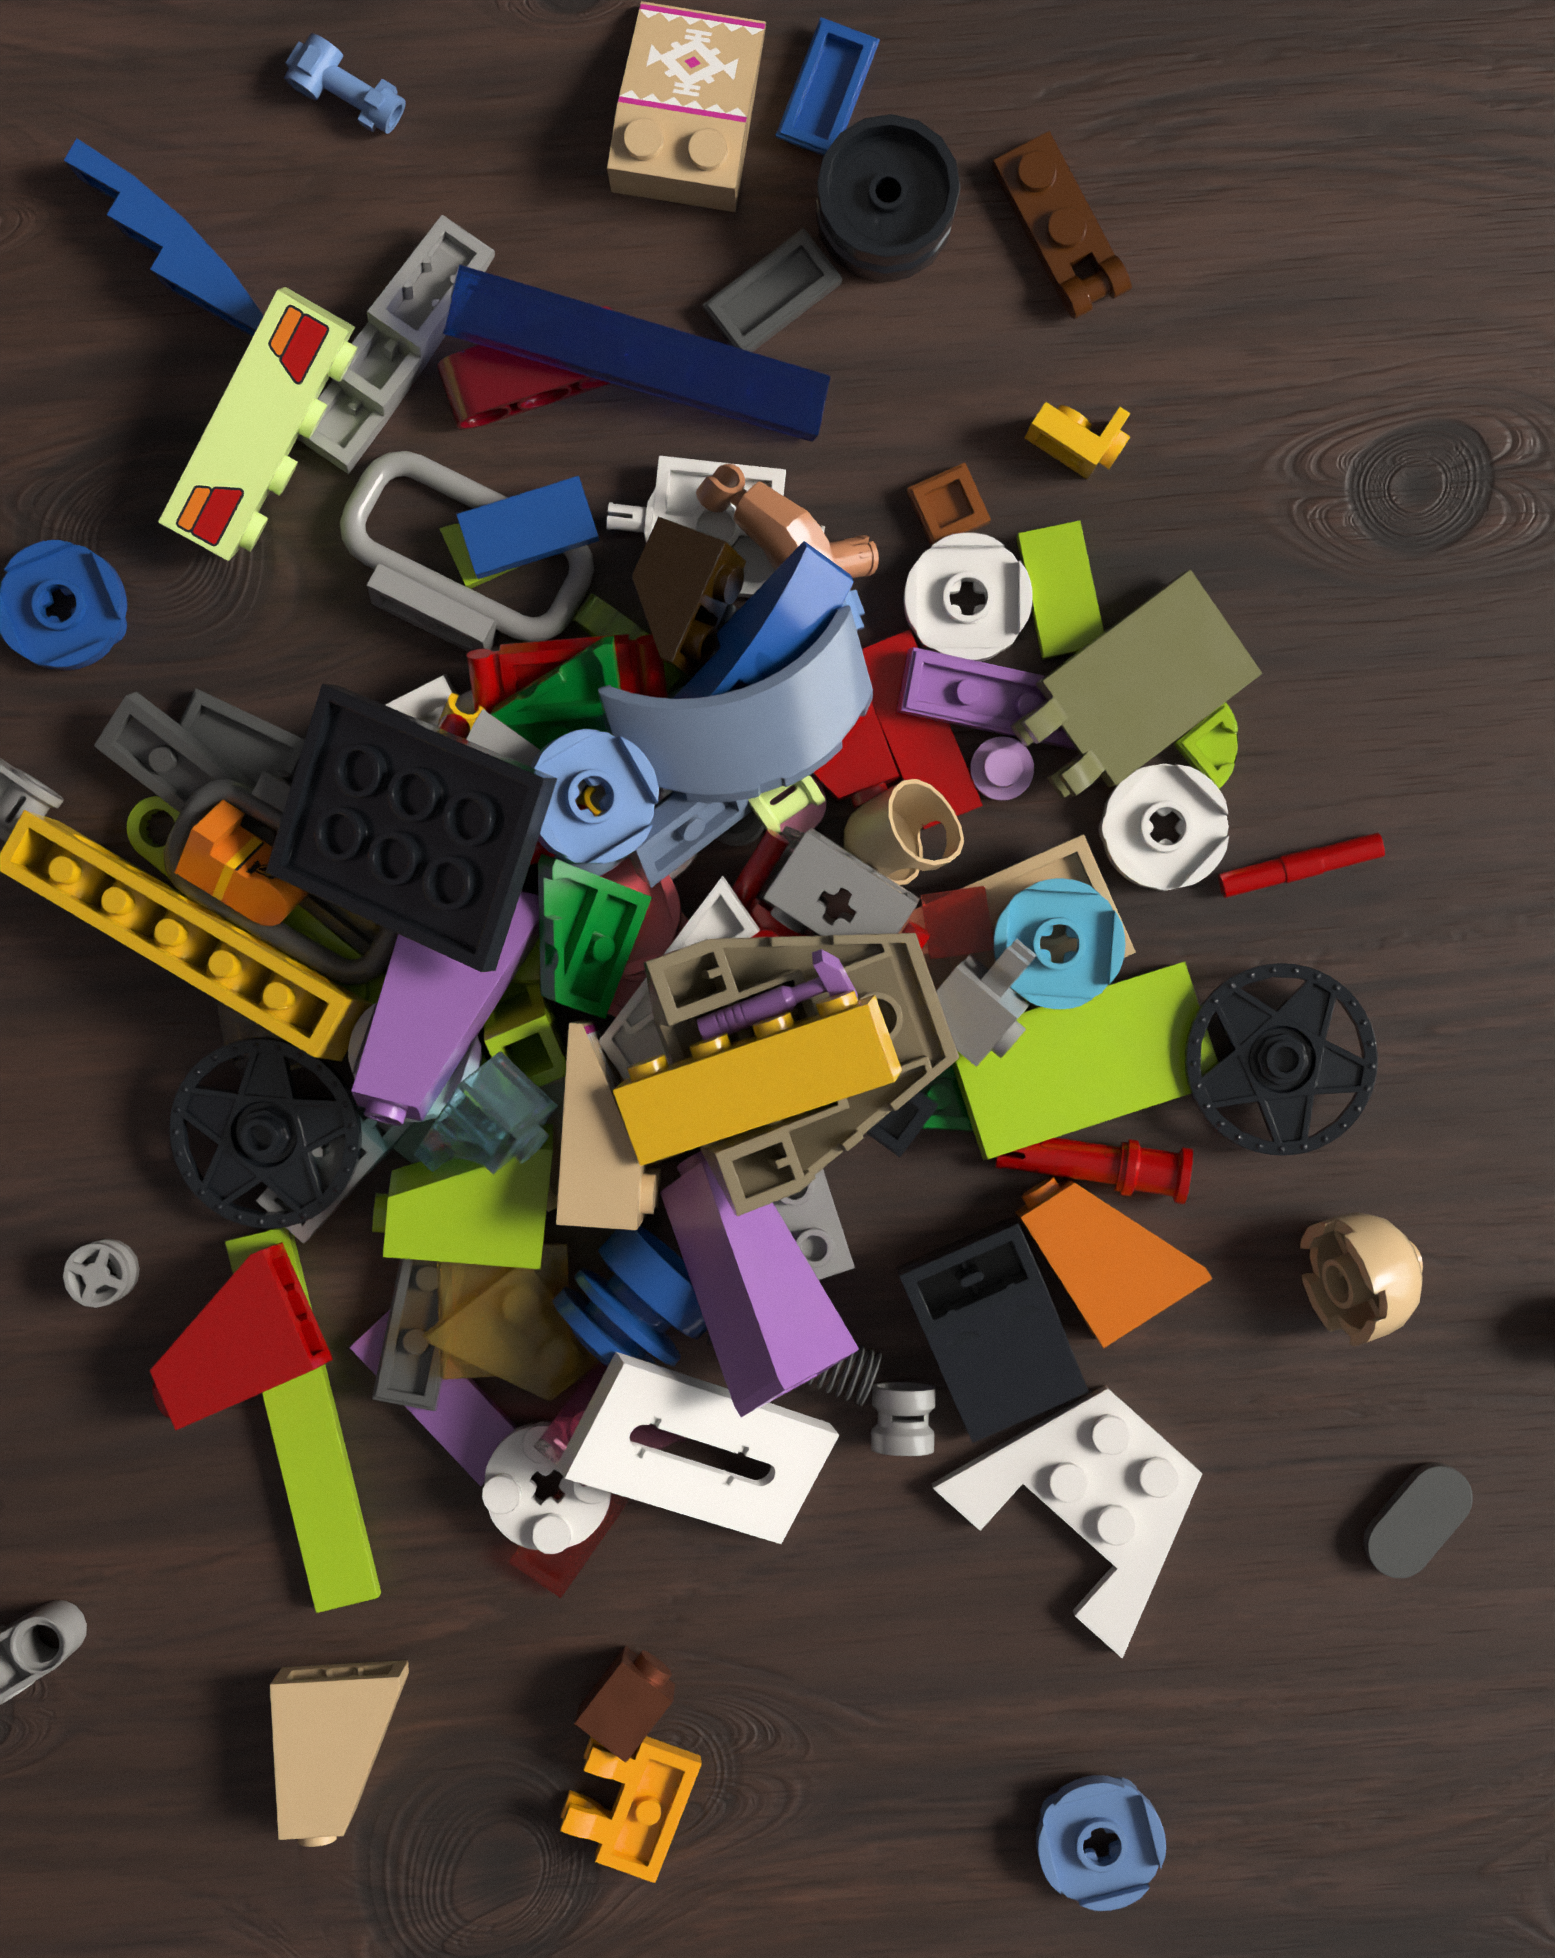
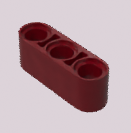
[437,306,632,429]

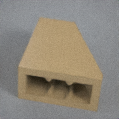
[270,1660,409,1847]

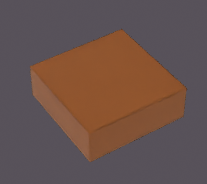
[906,462,991,547]

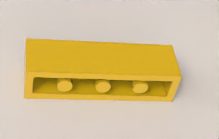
[613,990,902,1166]

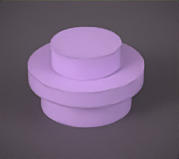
[970,737,1034,801]

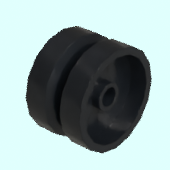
[815,114,961,283]

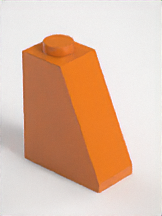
[1015,1176,1213,1348]

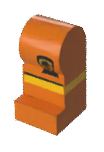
[175,799,309,926]

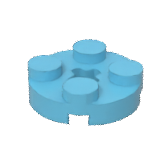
[993,878,1125,1009]

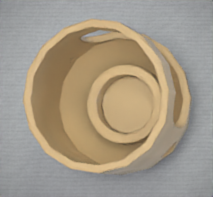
[844,779,964,886]

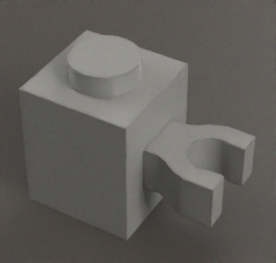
[936,939,1037,1067]

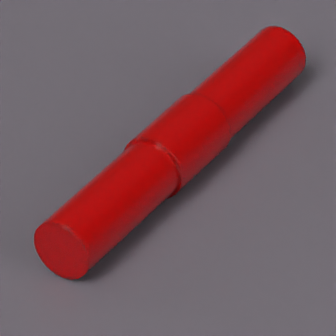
[1218,832,1385,898]

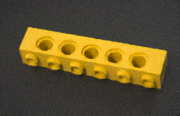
[0,810,373,1061]

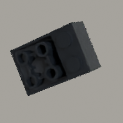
[895,1217,1089,1443]

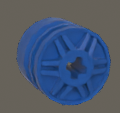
[552,1225,707,1367]

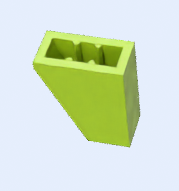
[372,1123,553,1269]

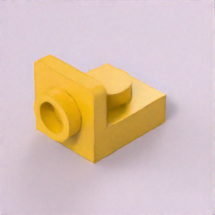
[1025,402,1131,479]

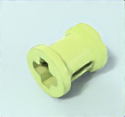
[748,775,825,834]

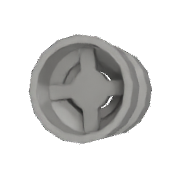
[871,1382,936,1456]

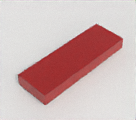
[862,629,983,831]

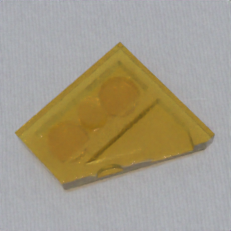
[422,1267,600,1402]

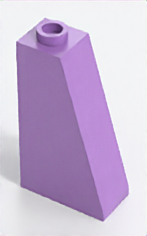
[352,891,539,1126]
[660,1151,859,1418]

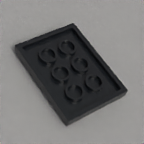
[266,684,558,972]

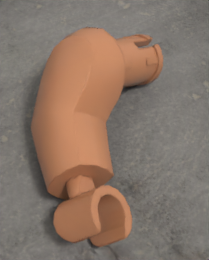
[696,464,879,578]

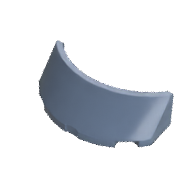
[598,605,873,803]

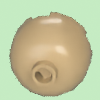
[1300,1212,1423,1346]

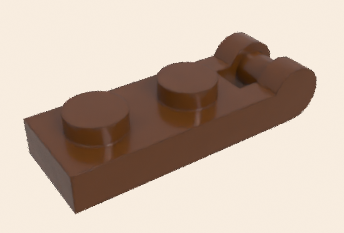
[991,130,1132,319]

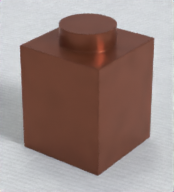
[574,1646,675,1763]

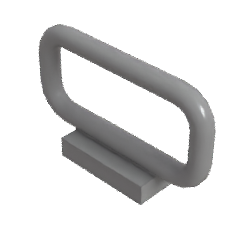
[340,451,594,652]

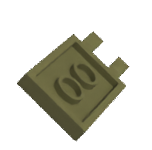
[1010,569,1263,798]

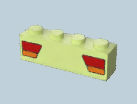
[158,287,358,561]

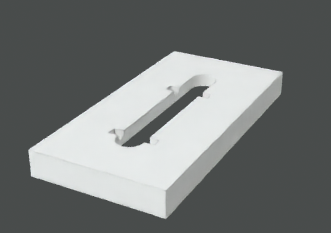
[557,1352,839,1544]

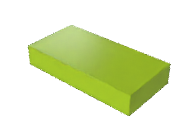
[1016,520,1104,660]

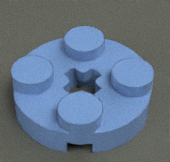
[530,729,659,865]
[1036,1775,1166,1911]

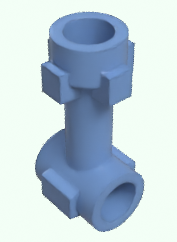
[284,33,406,134]

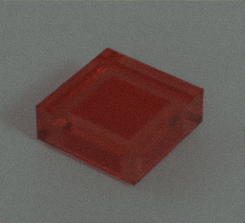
[920,886,994,959]

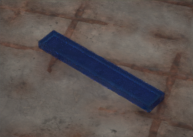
[442,265,831,442]

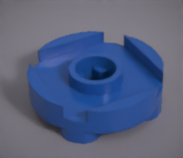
[0,540,127,671]

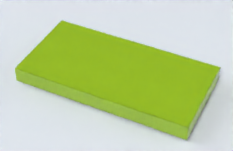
[952,961,1218,1160]

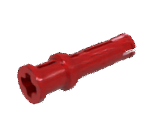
[995,1138,1193,1205]

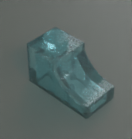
[414,1051,558,1174]

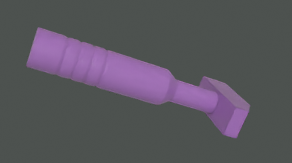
[697,949,858,1040]

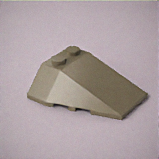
[644,933,959,1216]

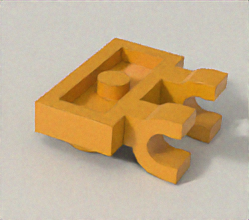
[560,1736,702,1883]

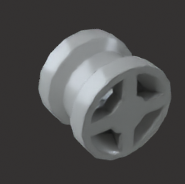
[63,1238,140,1308]

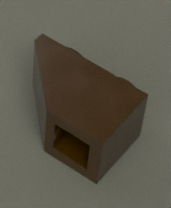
[632,516,747,679]

